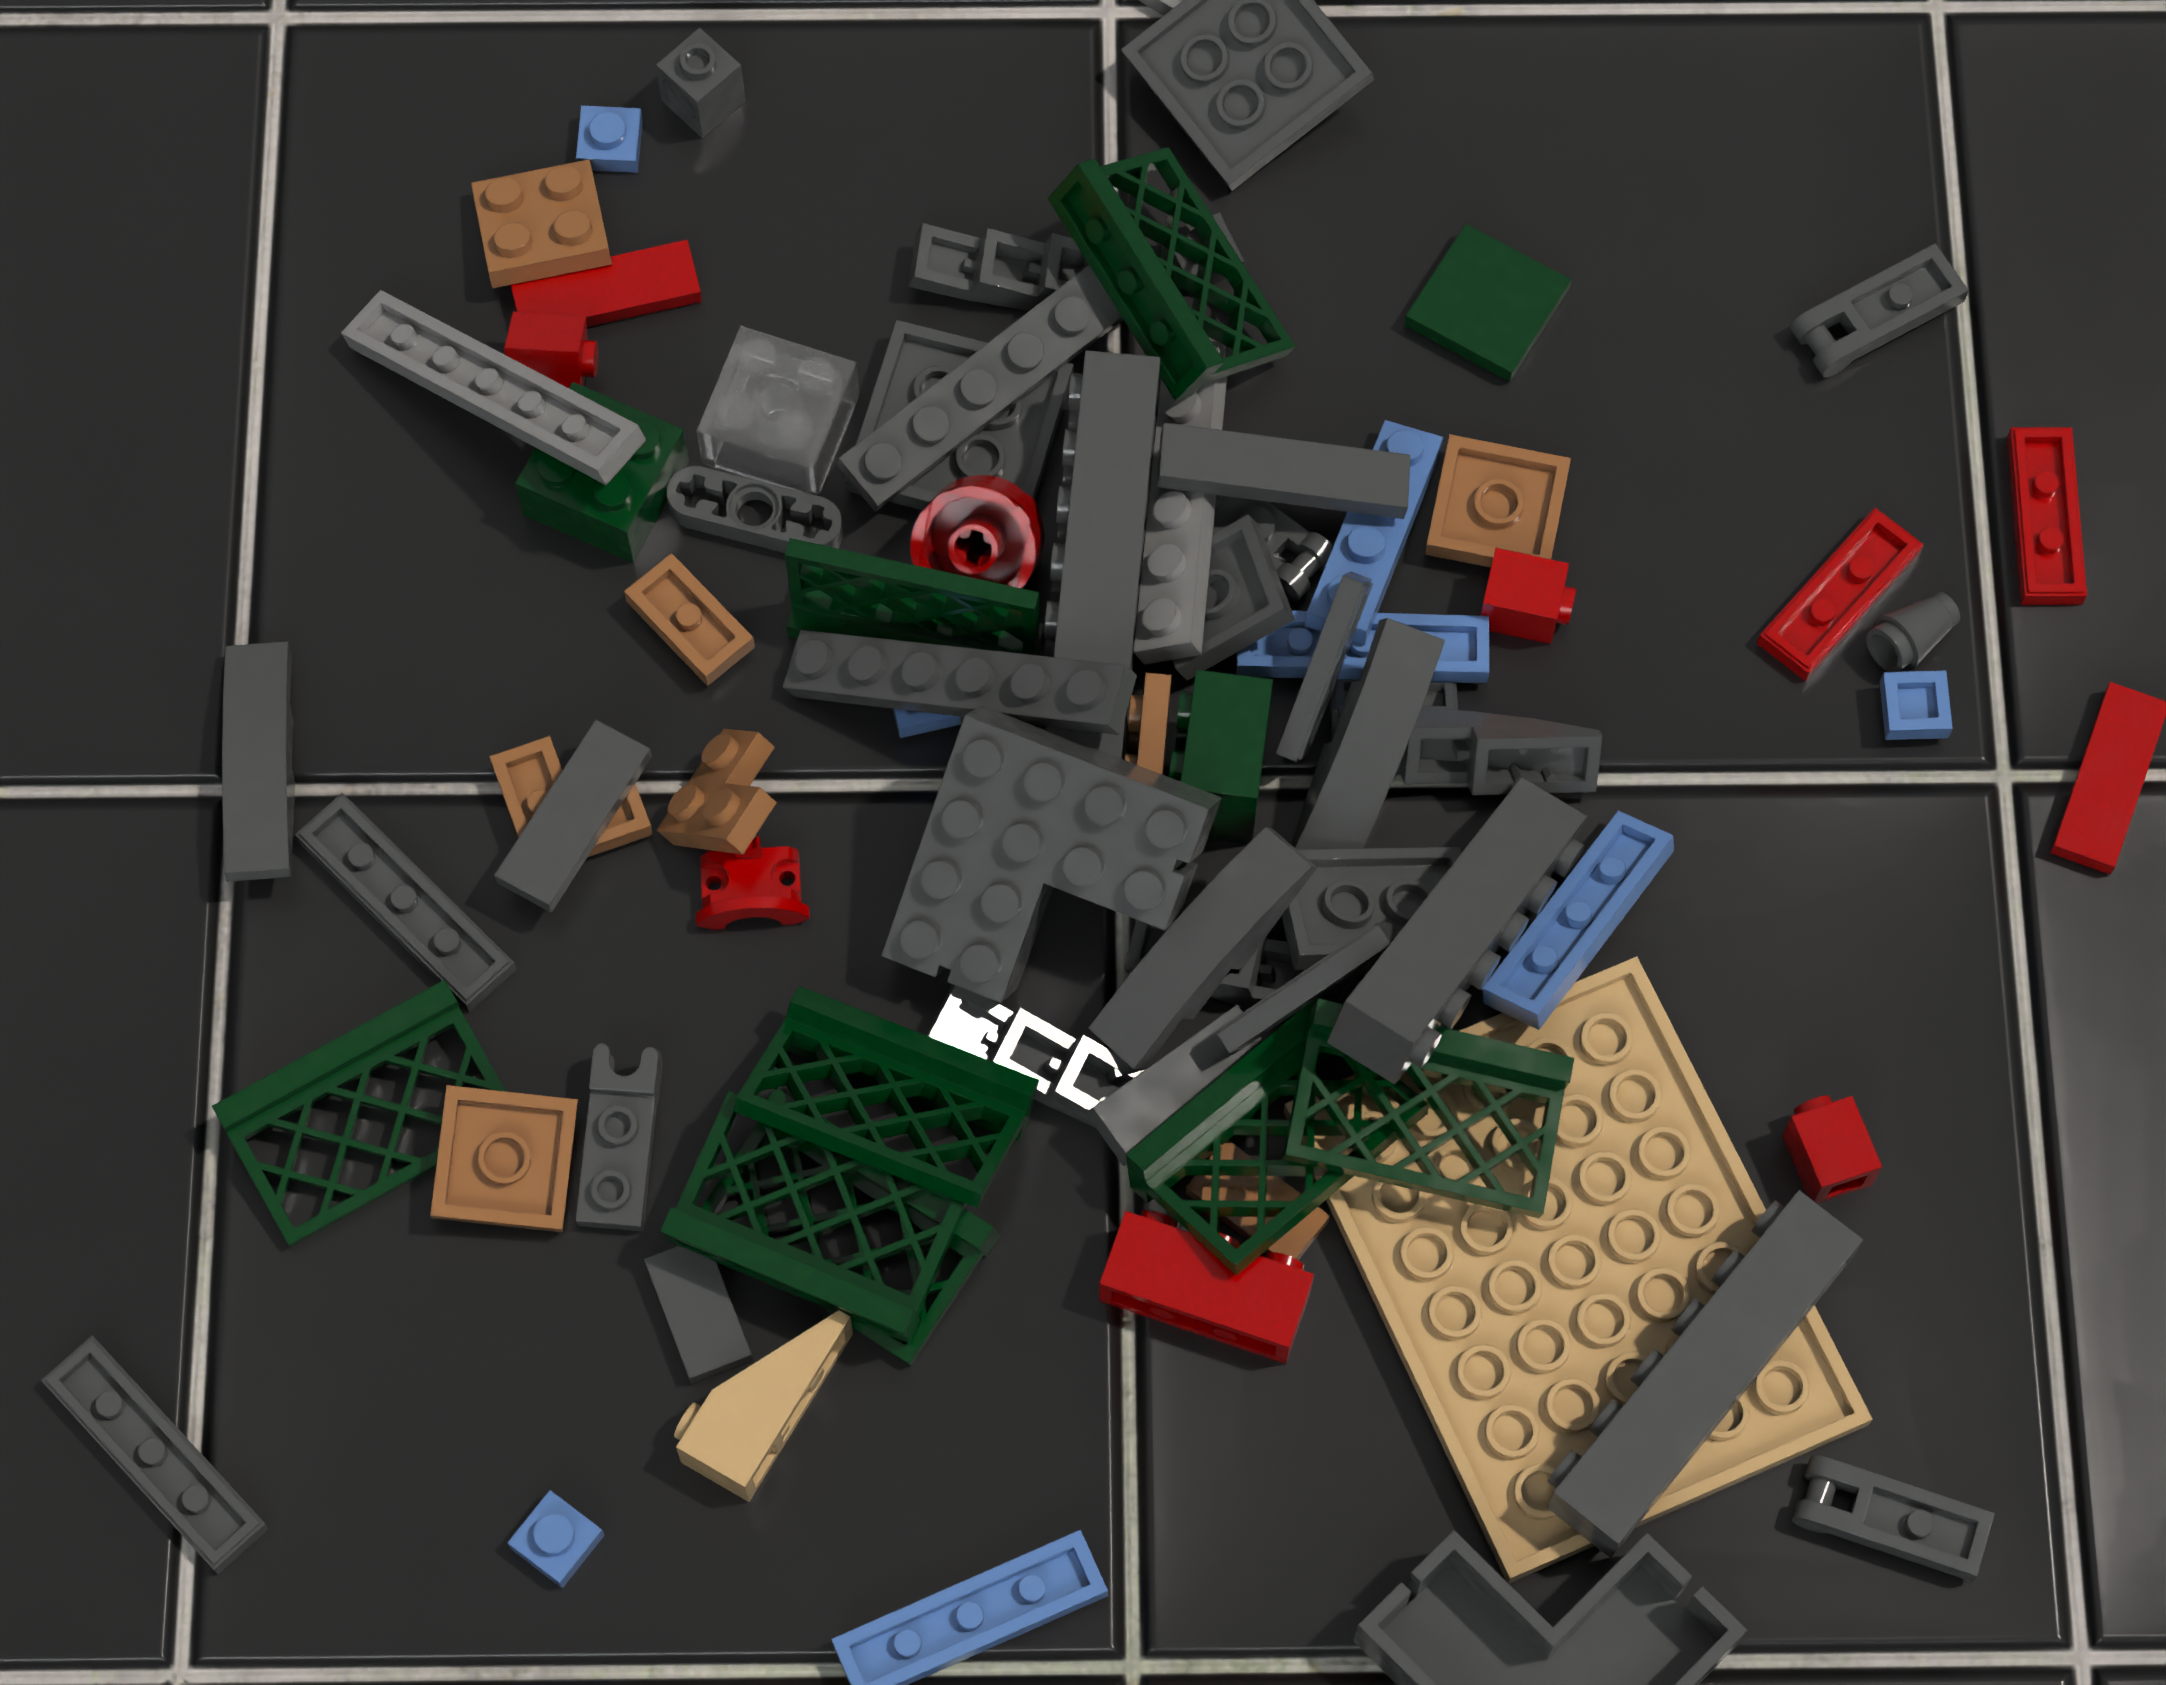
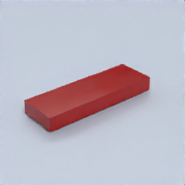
[511,239,702,327]
[2007,427,2087,605]
[1757,507,1924,682]
[2050,682,2166,875]

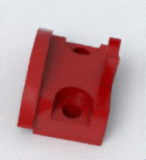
[695,836,810,930]

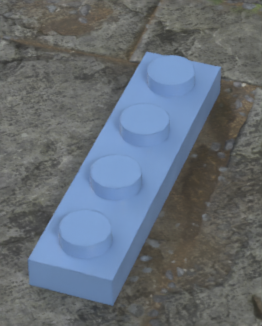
[1305,420,1444,645]
[1236,611,1489,683]
[1482,810,1674,1030]
[831,1530,1108,1685]

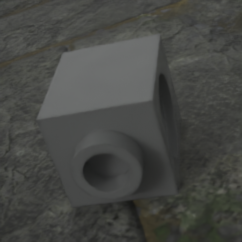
[656,28,746,138]

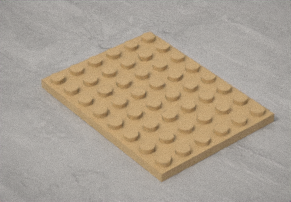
[1284,956,1873,1584]

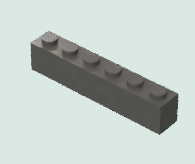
[1327,777,1587,1084]
[1547,1190,1863,1558]

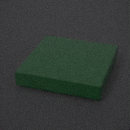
[1404,224,1571,382]

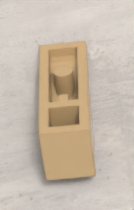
[674,1310,853,1502]

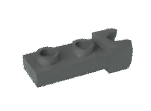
[576,1043,663,1231]

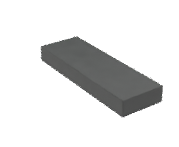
[1276,571,1373,762]
[494,720,652,913]
[1217,921,1398,1053]
[1086,1005,1263,1166]

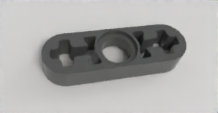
[667,466,843,553]

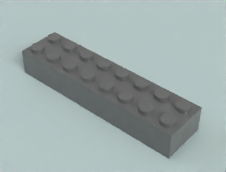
[1035,351,1160,760]

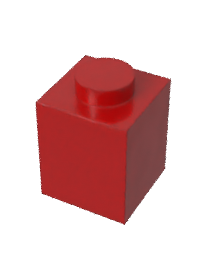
[504,311,598,388]
[1481,548,1577,644]
[1782,1095,1882,1204]

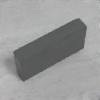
[644,1246,753,1384]

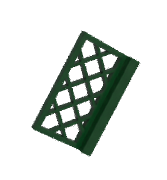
[1047,147,1296,401]
[785,538,1045,656]
[212,980,506,1248]
[733,986,1039,1208]
[1126,997,1428,1275]
[1282,999,1574,1218]
[701,1088,1000,1366]
[660,1091,967,1344]

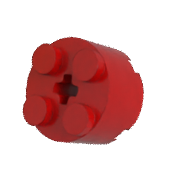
[910,475,1045,596]

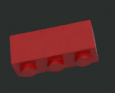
[1099,1210,1314,1364]

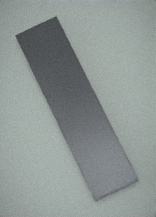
[1156,423,1411,519]
[295,793,517,1013]
[41,1335,269,1574]

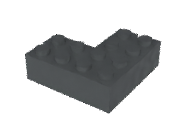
[881,705,1222,1003]
[1353,1530,1748,1685]

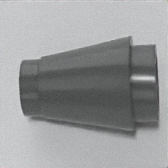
[1866,592,1960,672]

